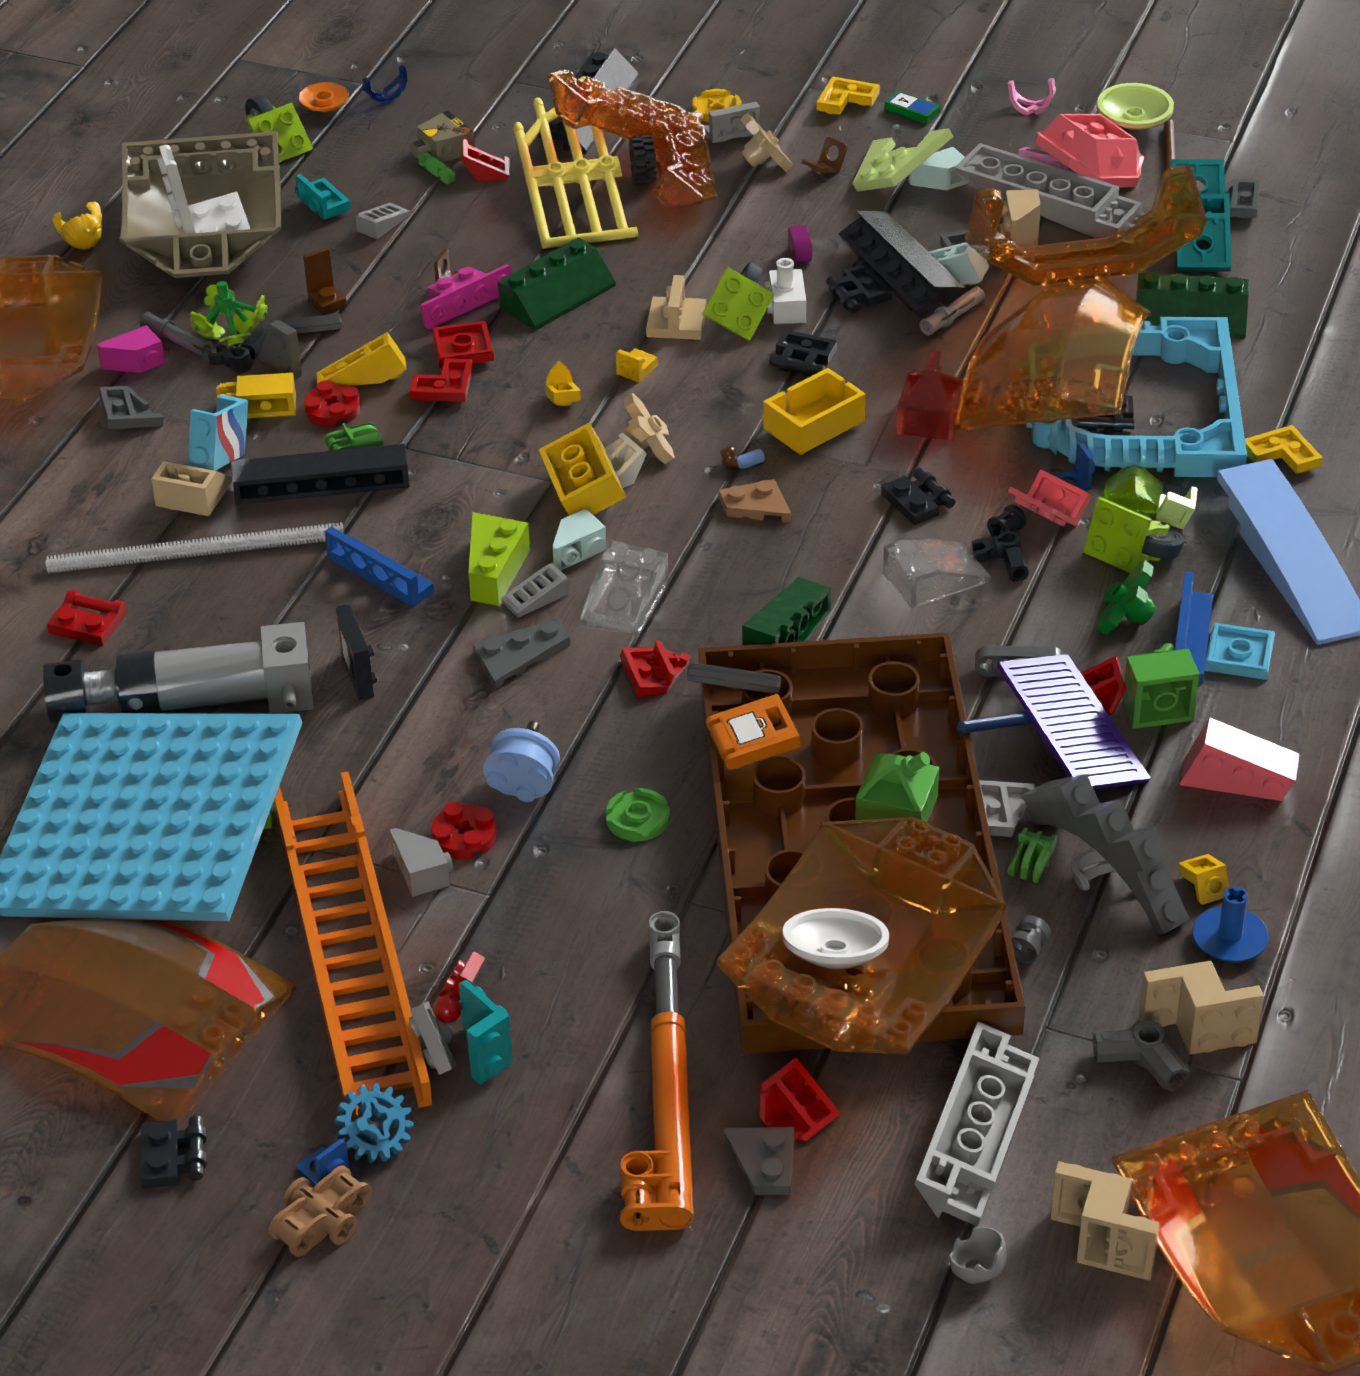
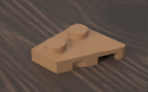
[719,479,791,523]

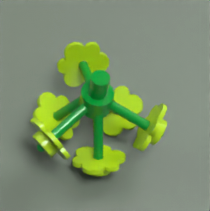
[189,281,268,347]

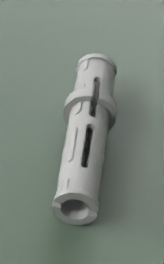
[920,286,985,336]

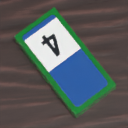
[884,91,940,124]

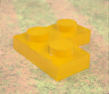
[816,76,880,115]
[1245,425,1323,474]

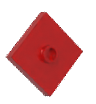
[432,321,494,368]

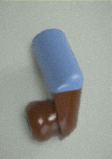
[720,446,765,469]

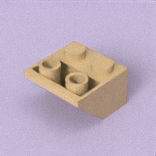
[999,189,1041,265]
[151,461,232,516]

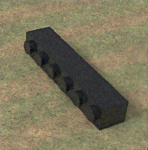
[231,443,410,505]

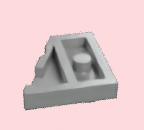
[979,780,1035,837]

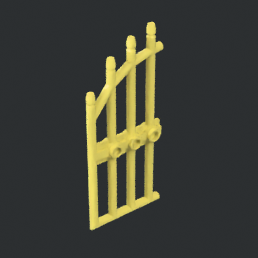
[513,76,638,249]

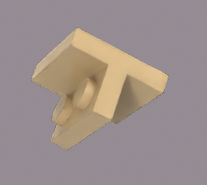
[646,275,707,340]

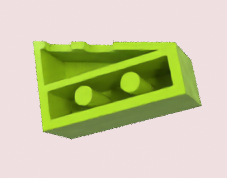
[468,512,530,606]

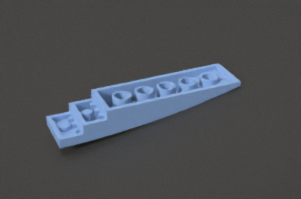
[1217,459,1360,645]

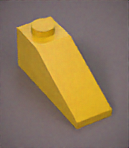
[317,332,407,386]

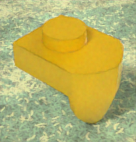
[546,361,581,406]

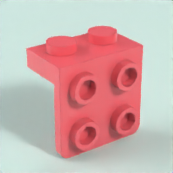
[1008,469,1093,527]

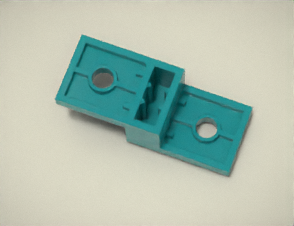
[1170,159,1232,272]

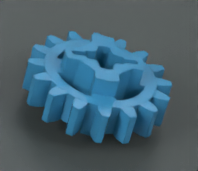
[333,1083,414,1164]

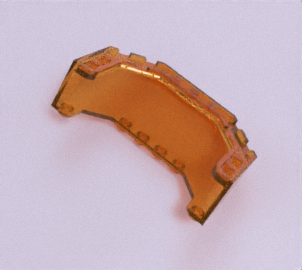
[966,165,1207,286]

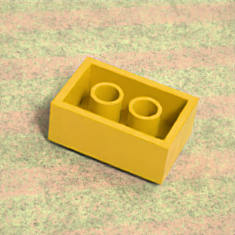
[538,422,627,516]

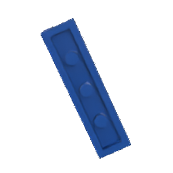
[325,526,434,607]
[1175,572,1213,683]

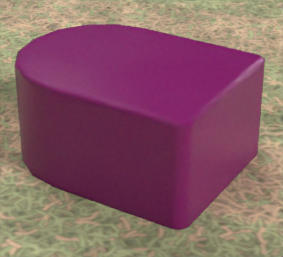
[788,225,813,263]

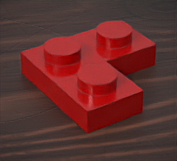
[409,358,473,403]

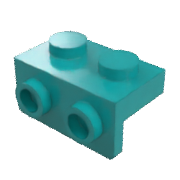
[295,174,351,220]

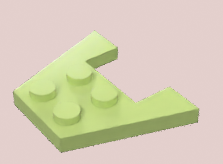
[852,128,954,192]

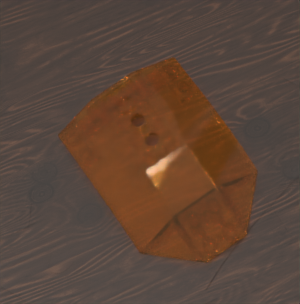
[716,817,1007,1055]

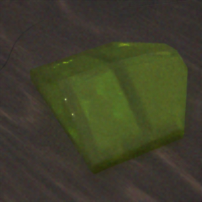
[1104,465,1163,513]

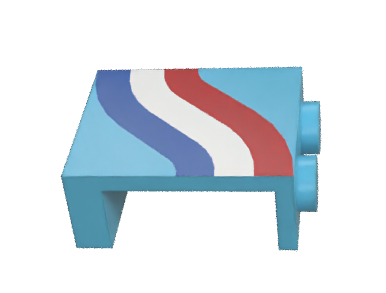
[187,394,248,471]

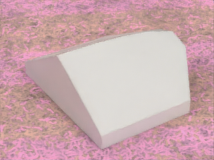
[605,433,646,488]

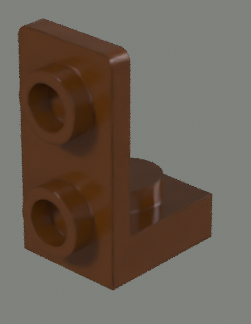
[303,247,347,315]

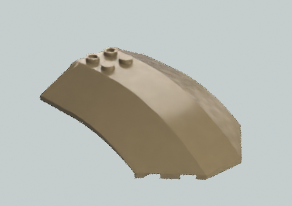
[119,131,281,278]

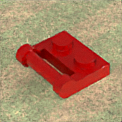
[47,589,127,646]

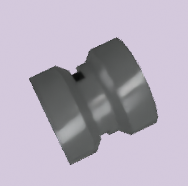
[1011,915,1051,963]

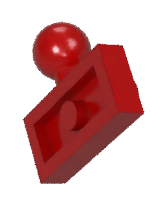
[434,951,485,1023]

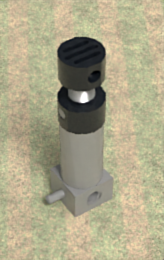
[43,622,314,723]

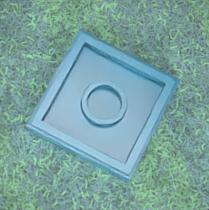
[1205,623,1275,680]

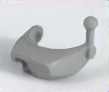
[1071,849,1116,891]

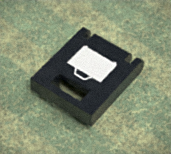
[336,605,377,700]

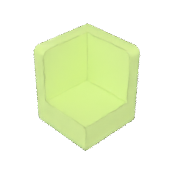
[1156,486,1197,530]

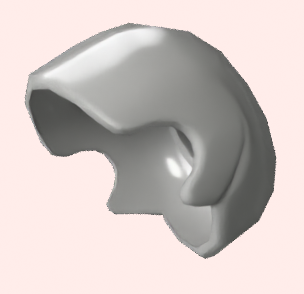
[949,1227,1007,1284]

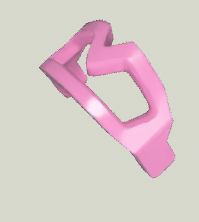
[1008,78,1056,115]

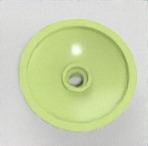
[1097,83,1174,130]

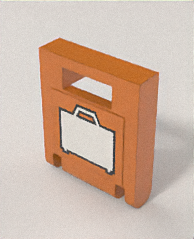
[706,694,801,770]

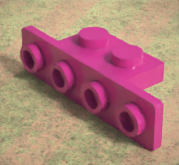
[420,264,512,329]

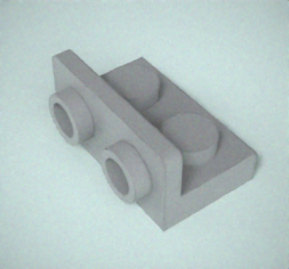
[704,102,760,143]

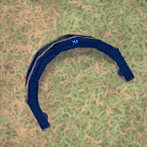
[362,65,408,103]

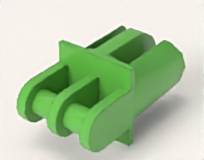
[324,422,384,451]
[1007,827,1057,883]

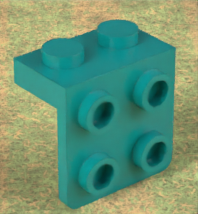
[459,980,513,1085]

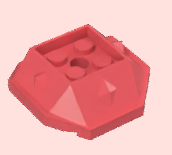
[1034,114,1144,188]

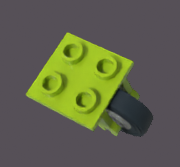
[245,95,313,163]
[702,262,774,341]
[1083,497,1184,573]

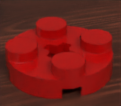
[304,380,361,427]
[431,802,497,860]

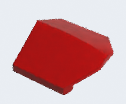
[461,138,510,182]
[1080,656,1127,716]
[759,1058,841,1143]

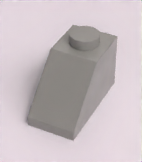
[390,828,453,897]

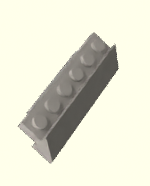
[914,1022,1039,1226]

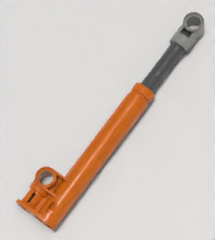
[620,911,694,1231]

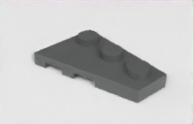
[473,618,570,690]

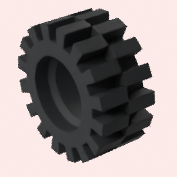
[629,135,657,184]

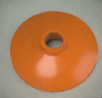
[299,82,349,112]

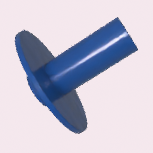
[1192,886,1268,963]

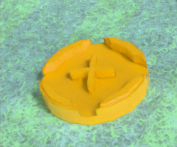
[692,89,742,123]

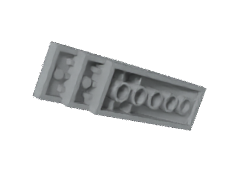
[955,143,1165,254]

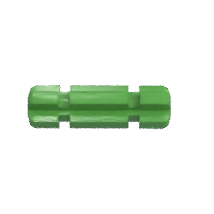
[418,152,456,184]

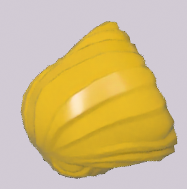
[52,202,102,250]

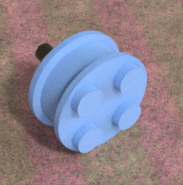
[483,721,560,802]

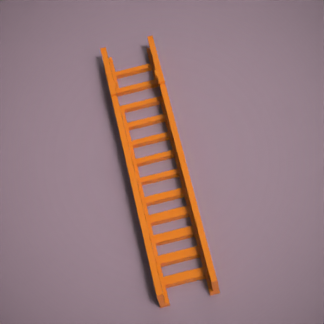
[274,771,432,1122]

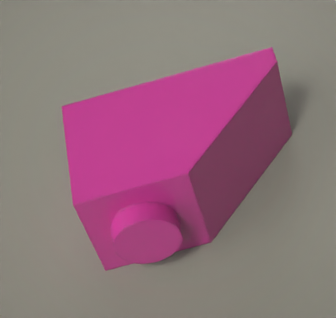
[97,325,165,373]

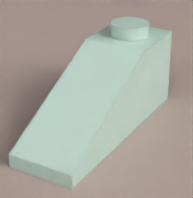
[929,240,990,286]

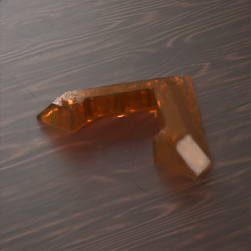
[548,70,717,208]

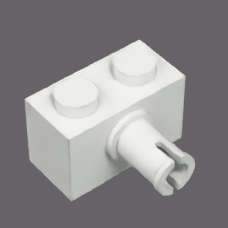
[764,258,806,324]

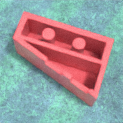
[1179,718,1299,801]

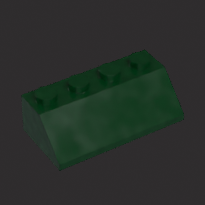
[498,238,616,331]
[1135,272,1249,338]

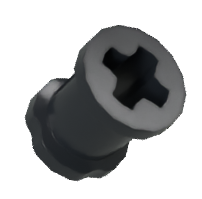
[987,504,1027,537]

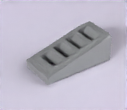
[356,203,411,239]
[501,563,568,618]

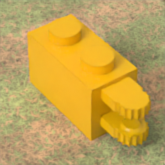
[215,373,296,418]

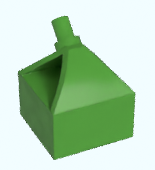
[1122,643,1200,729]
[855,752,939,841]

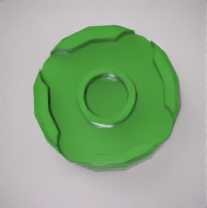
[606,788,670,842]

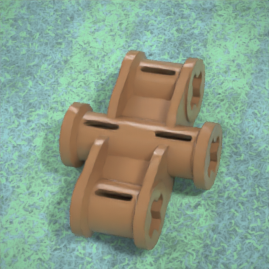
[268,1166,372,1257]

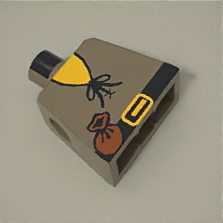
[410,111,475,162]

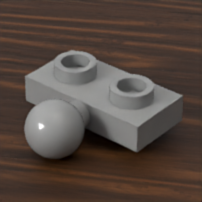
[409,1001,457,1075]

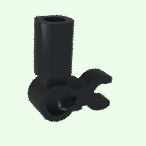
[207,329,267,373]
[972,531,1029,582]

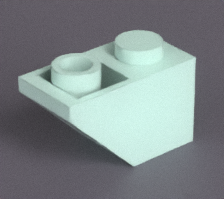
[908,147,969,190]
[553,509,607,571]

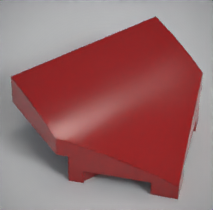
[620,640,691,697]

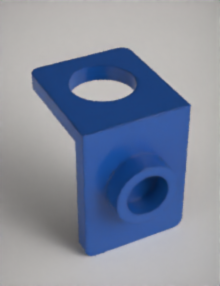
[1053,442,1095,491]
[296,1139,350,1186]

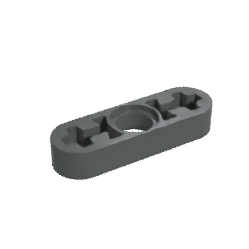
[975,645,1065,677]

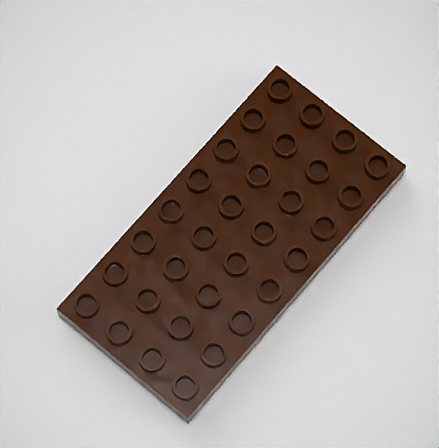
[698,633,1025,1054]

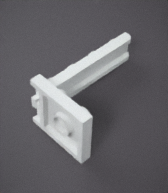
[157,145,250,234]

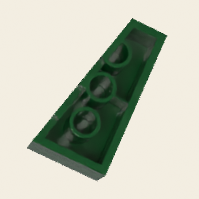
[742,577,831,645]

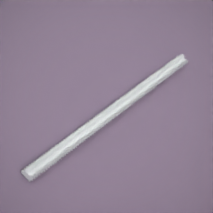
[45,522,344,573]

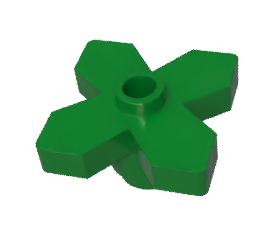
[1096,560,1156,635]

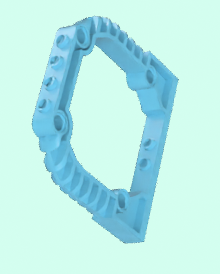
[1023,317,1247,477]

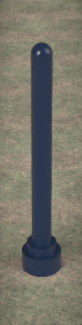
[956,712,1033,734]

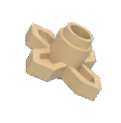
[740,112,794,172]
[623,393,675,464]

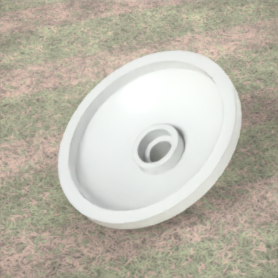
[782,908,889,969]

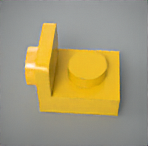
[616,348,658,383]
[1178,854,1229,905]

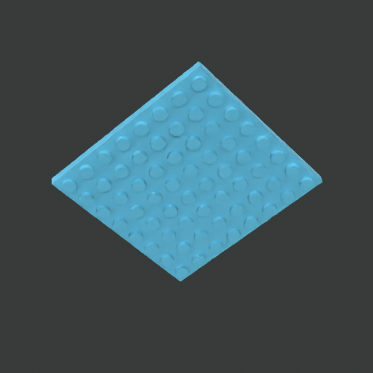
[0,713,302,921]

